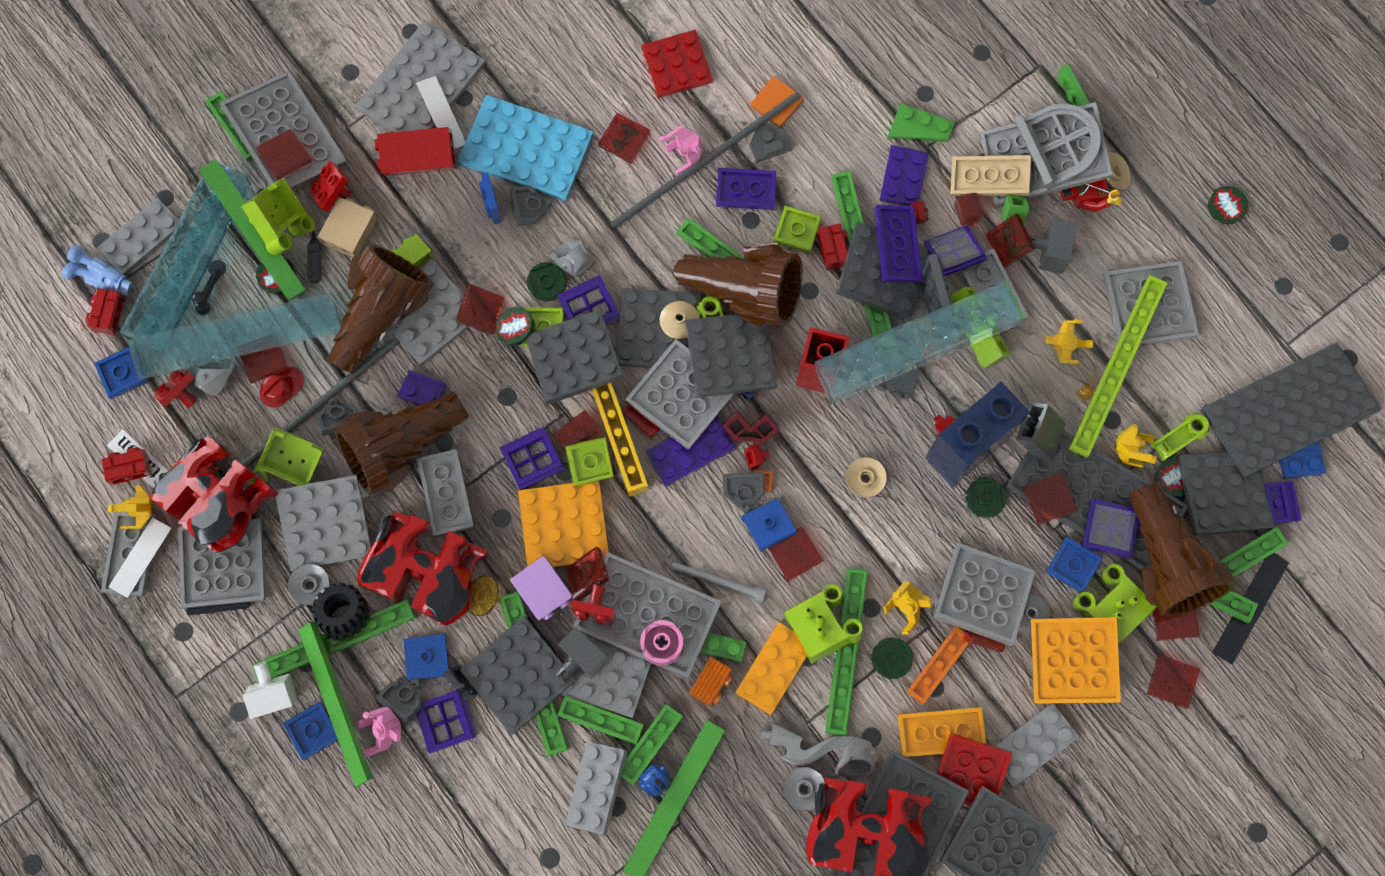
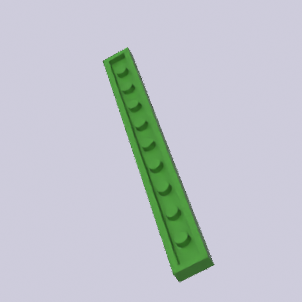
[831,171,898,357]

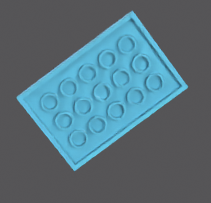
[457,95,594,202]

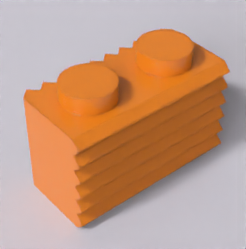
[689,657,733,707]

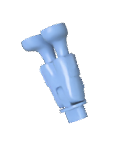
[62,245,133,296]

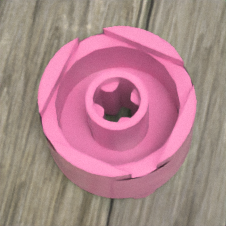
[640,620,683,666]

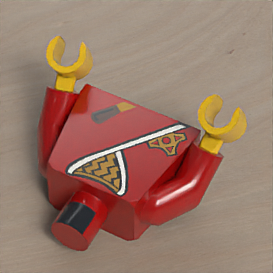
[1060,179,1122,213]

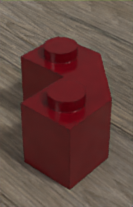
[722,410,779,443]

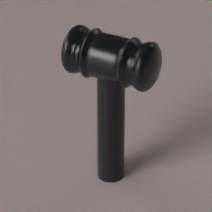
[192,269,221,315]

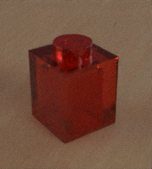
[954,192,983,226]

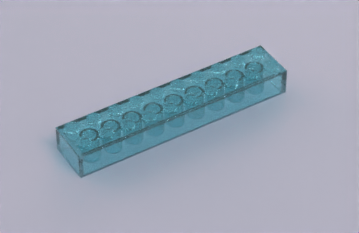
[120,160,252,355]
[814,281,1025,404]
[127,292,340,380]

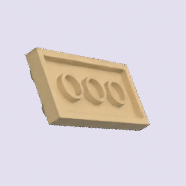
[950,155,1032,196]

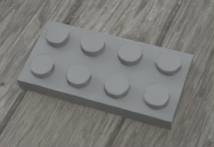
[97,197,184,276]
[960,249,1029,332]
[417,449,474,538]
[101,512,158,597]
[995,703,1079,788]
[565,741,628,836]

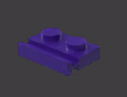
[397,370,447,405]
[1264,481,1302,525]

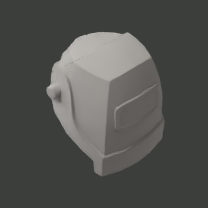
[549,237,593,277]
[192,362,236,396]
[833,738,878,778]

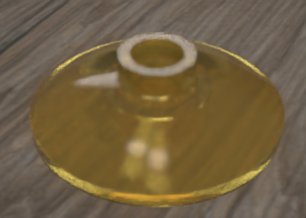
[468,575,499,616]

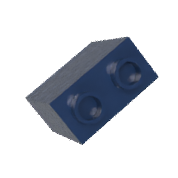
[925,381,1030,488]

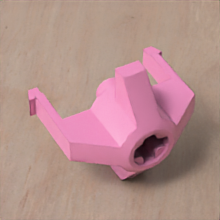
[660,126,703,175]
[357,707,401,757]

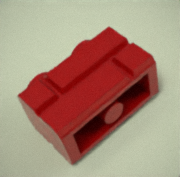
[817,223,848,271]
[86,289,125,335]
[102,447,152,485]

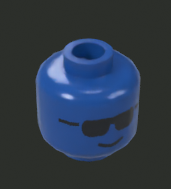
[639,765,670,797]

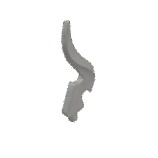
[760,725,871,766]

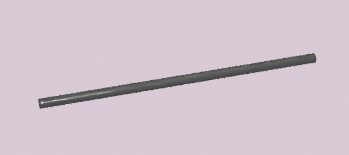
[610,92,801,229]
[221,337,400,479]

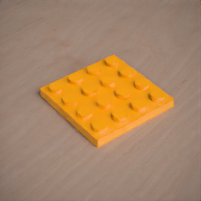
[518,480,609,568]
[1031,617,1121,704]

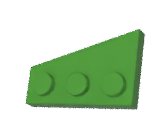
[887,103,955,142]

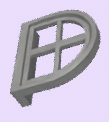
[1014,104,1101,191]

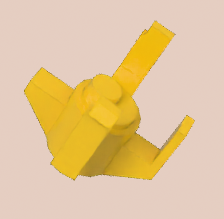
[1045,318,1093,365]
[1115,424,1156,468]
[108,485,154,529]
[883,582,932,635]

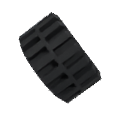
[312,583,370,641]

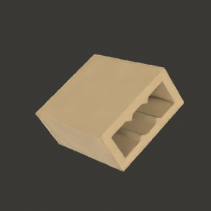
[318,197,377,257]

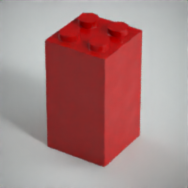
[374,127,457,176]
[796,327,850,395]

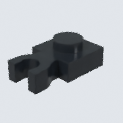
[443,666,478,701]

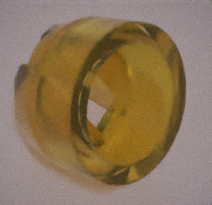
[1075,383,1093,400]

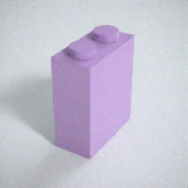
[510,555,573,621]

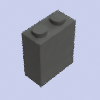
[1016,401,1066,461]

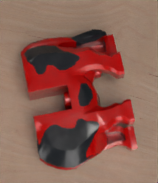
[150,435,279,553]
[357,511,489,625]
[806,778,931,876]

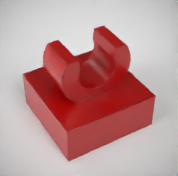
[911,201,929,226]
[933,415,956,436]
[744,444,770,470]

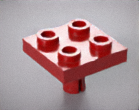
[309,161,352,212]
[154,368,197,408]
[571,585,616,625]

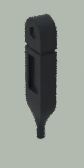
[307,231,321,284]

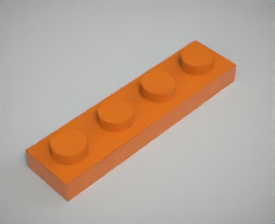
[906,626,973,705]

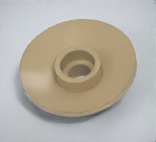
[1107,152,1131,190]
[660,301,699,340]
[846,457,887,498]

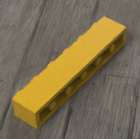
[591,383,648,497]

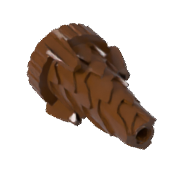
[673,242,803,327]
[327,244,434,374]
[334,391,469,495]
[1130,482,1237,618]

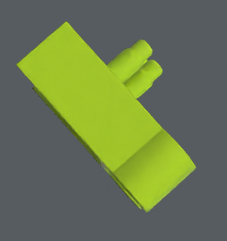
[241,178,315,255]
[249,427,325,487]
[1072,564,1157,644]
[784,584,863,664]

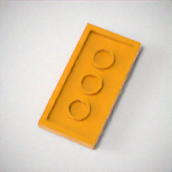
[735,622,807,716]
[897,707,986,757]

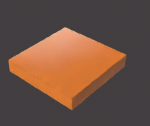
[750,76,804,128]

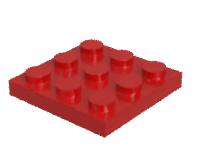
[641,30,713,98]
[937,733,1012,806]

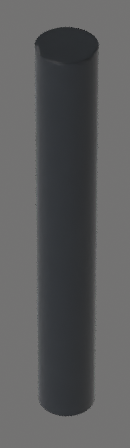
[186,602,251,616]

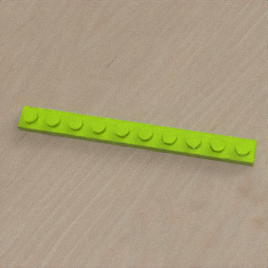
[1069,275,1167,458]

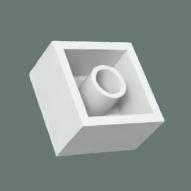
[242,662,297,719]

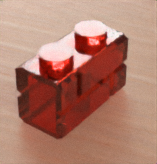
[552,410,600,455]

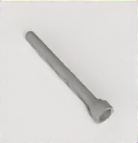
[671,562,767,604]

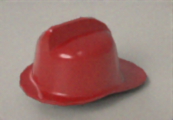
[259,366,304,408]

